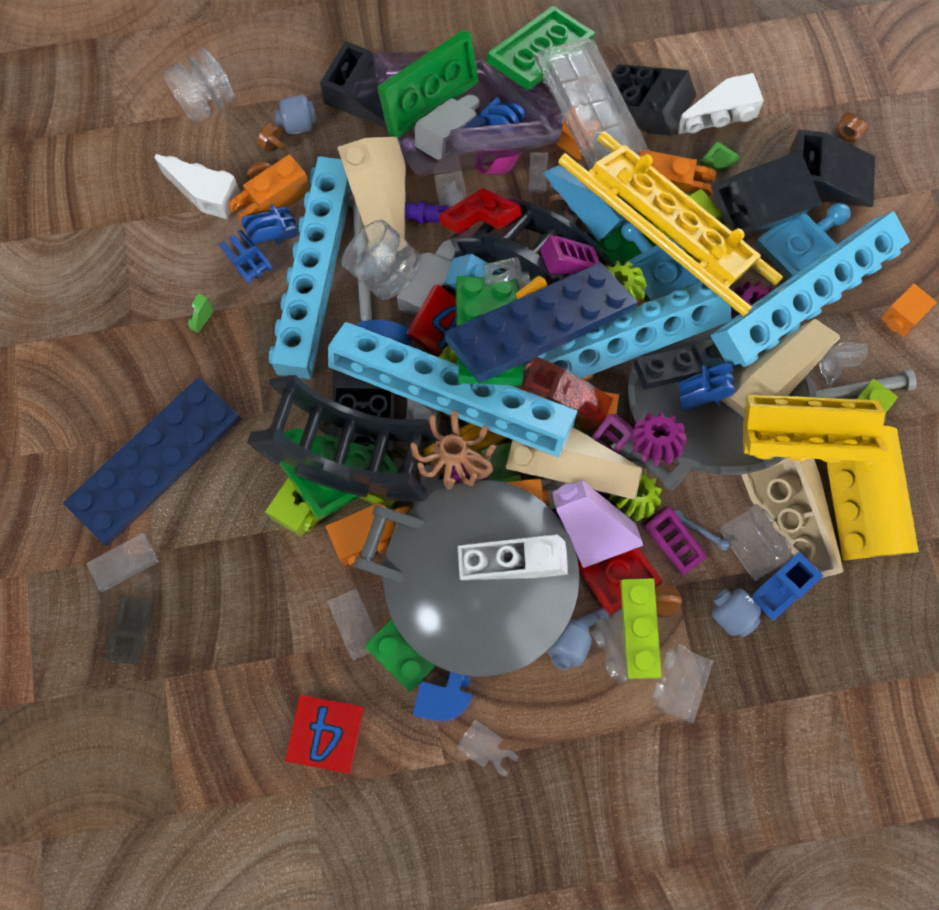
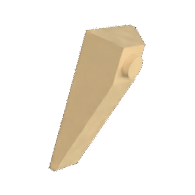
[338,137,406,264]
[721,319,840,418]
[506,427,643,500]
[741,458,844,578]

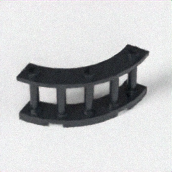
[450,199,615,286]
[247,375,440,501]

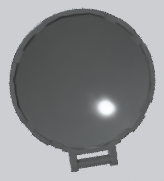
[621,323,816,491]
[353,480,579,676]

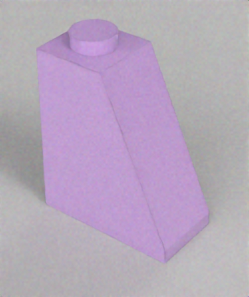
[553,480,643,568]

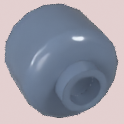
[275,95,317,135]
[712,588,761,637]
[546,619,592,670]

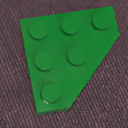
[279,428,399,522]

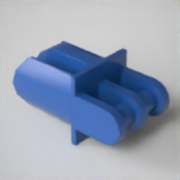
[479,97,525,138]
[241,204,300,245]
[219,229,273,285]
[678,363,735,411]

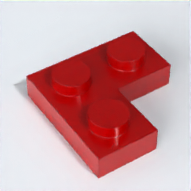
[438,188,521,234]

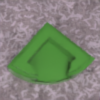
[699,141,740,171]
[188,294,214,333]

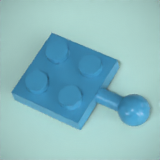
[755,203,851,279]
[621,220,701,302]

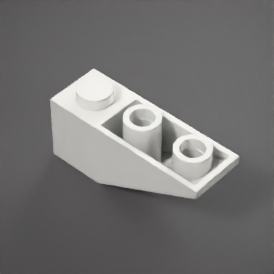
[677,73,764,134]
[154,154,240,220]
[458,535,568,580]

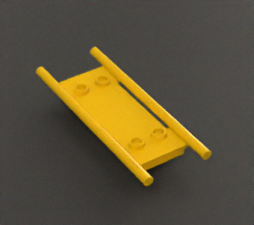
[558,131,783,317]

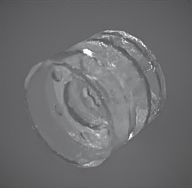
[162,48,236,124]
[342,219,421,300]

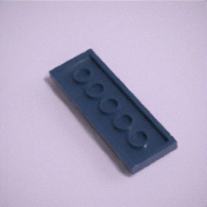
[445,262,638,384]
[63,377,241,546]

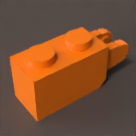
[639,149,716,197]
[228,154,311,221]
[325,503,412,567]

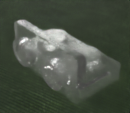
[719,504,793,582]
[591,612,633,685]
[652,644,714,724]

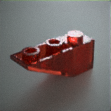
[518,357,614,426]

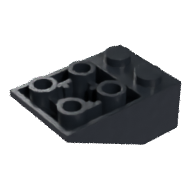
[320,41,398,129]
[592,64,697,136]
[789,129,875,207]
[711,151,823,241]
[332,369,394,450]

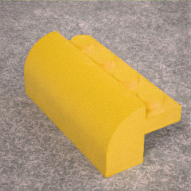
[743,394,889,465]
[827,426,919,561]

